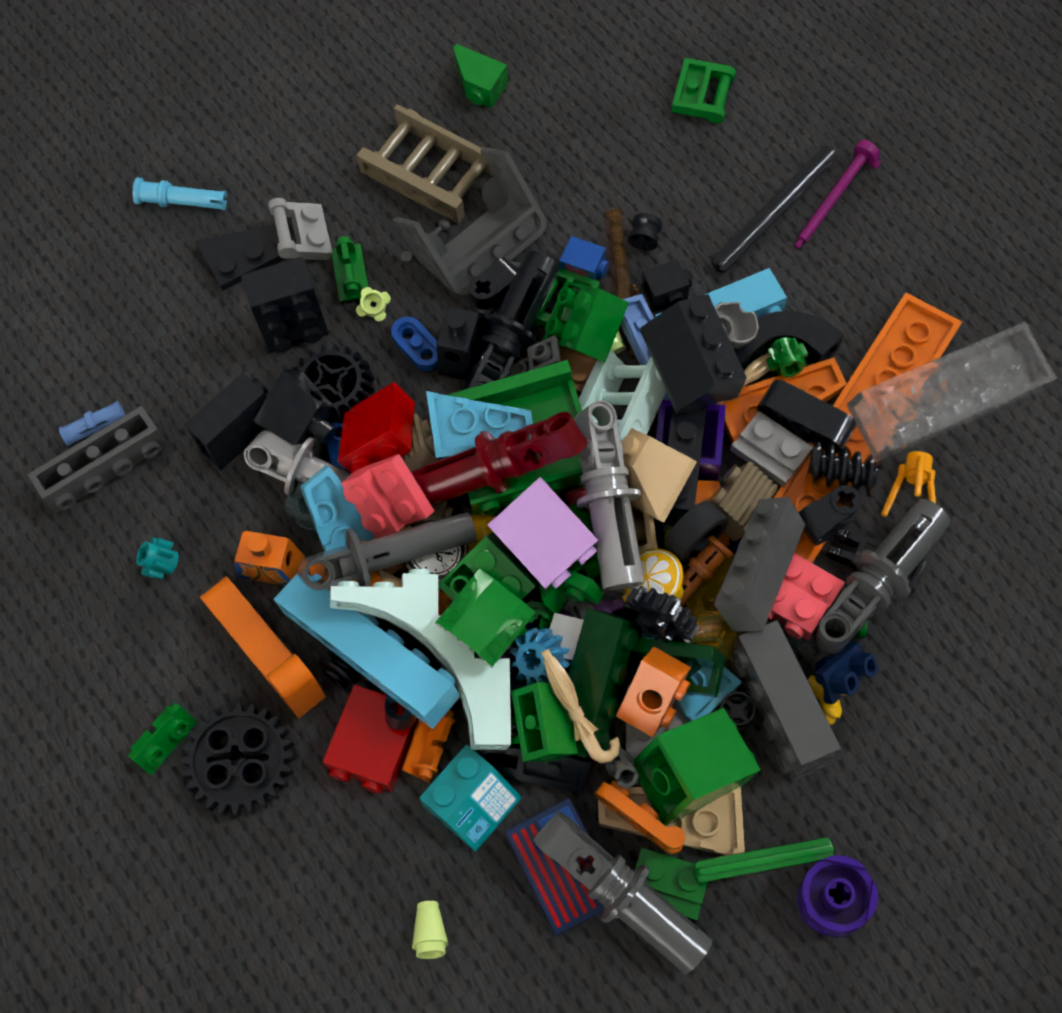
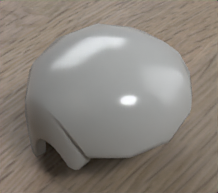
[714,302,759,350]

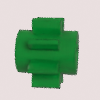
[766,337,808,377]

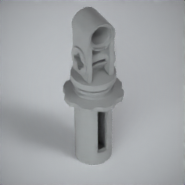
[574,400,644,591]

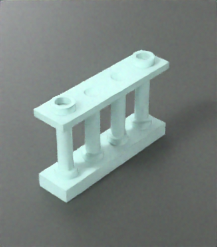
[579,350,666,442]

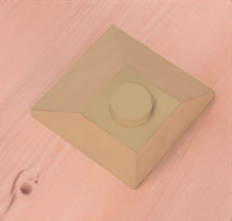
[621,428,697,523]

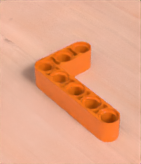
[200,576,326,719]

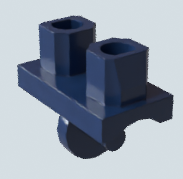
[814,642,878,704]

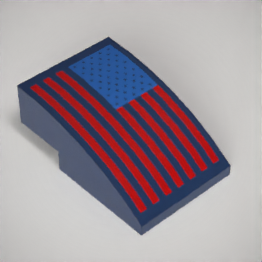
[505,798,604,936]

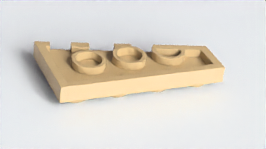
[598,787,745,856]

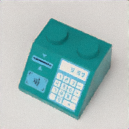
[419,744,522,852]

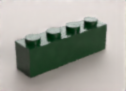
[569,608,638,758]

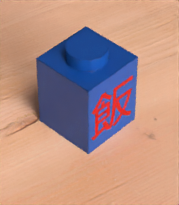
[559,236,609,281]

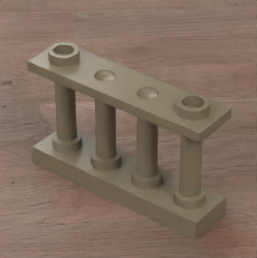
[356,104,494,224]

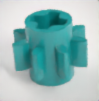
[136,537,179,579]

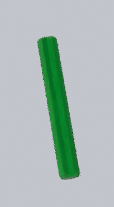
[694,837,834,883]

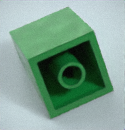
[634,708,761,826]

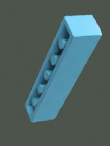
[274,573,460,729]

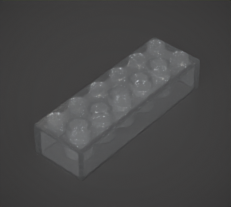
[847,321,1057,463]

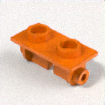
[402,710,455,783]

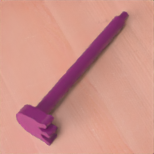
[794,140,881,249]

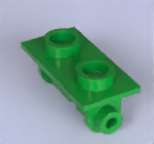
[332,236,369,303]
[127,702,198,775]

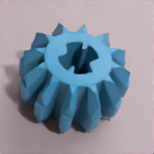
[509,628,570,685]

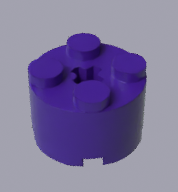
[797,855,878,937]

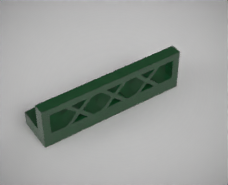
[622,638,726,698]

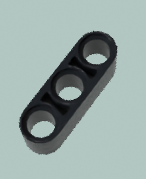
[756,380,857,454]

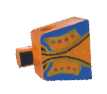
[234,531,306,586]

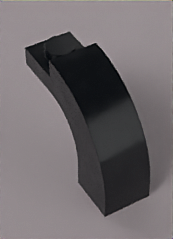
[734,311,843,370]

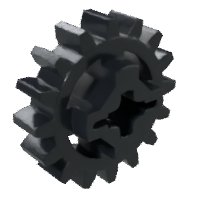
[623,586,699,644]

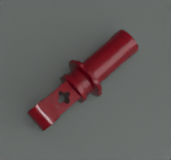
[410,412,587,506]

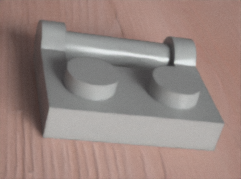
[268,198,333,260]

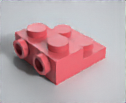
[341,454,434,538]
[767,553,845,641]

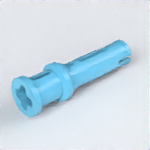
[132,177,227,210]

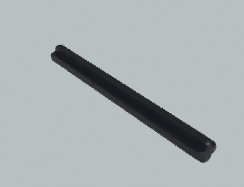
[711,146,837,273]

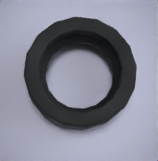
[664,501,728,565]

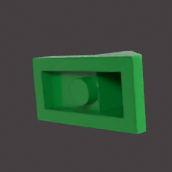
[538,569,605,614]

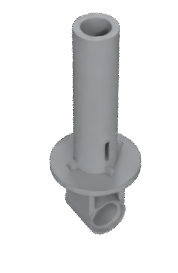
[244,430,351,496]

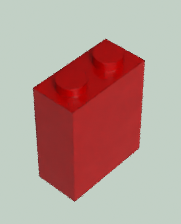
[338,382,415,474]
[322,684,419,794]

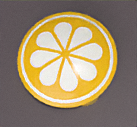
[622,549,684,601]

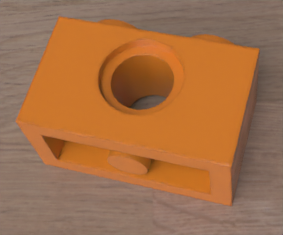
[616,647,691,737]

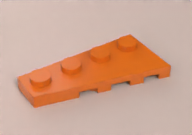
[717,357,847,457]

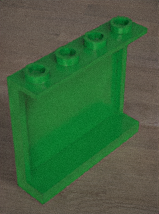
[448,360,585,516]

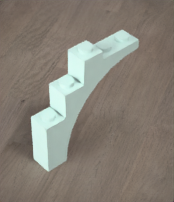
[330,569,511,750]

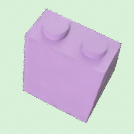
[488,477,598,589]

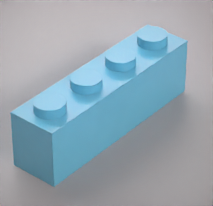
[656,268,787,318]

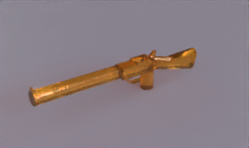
[606,208,650,360]

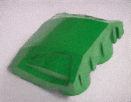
[435,568,536,668]

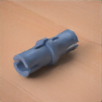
[59,401,126,446]

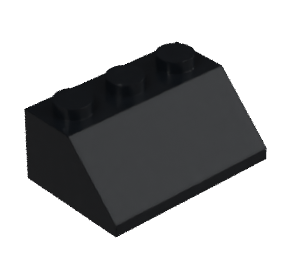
[640,294,747,414]

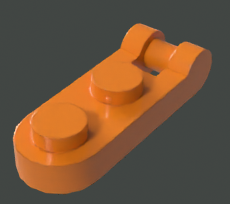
[594,781,685,854]

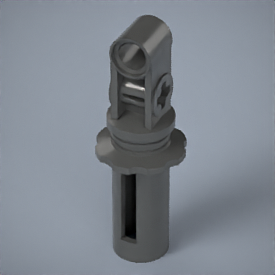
[815,499,951,654]
[533,811,712,975]

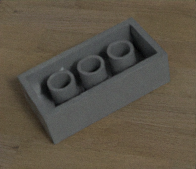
[731,620,841,781]

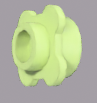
[356,287,391,322]

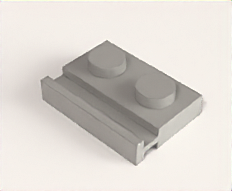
[730,411,813,487]

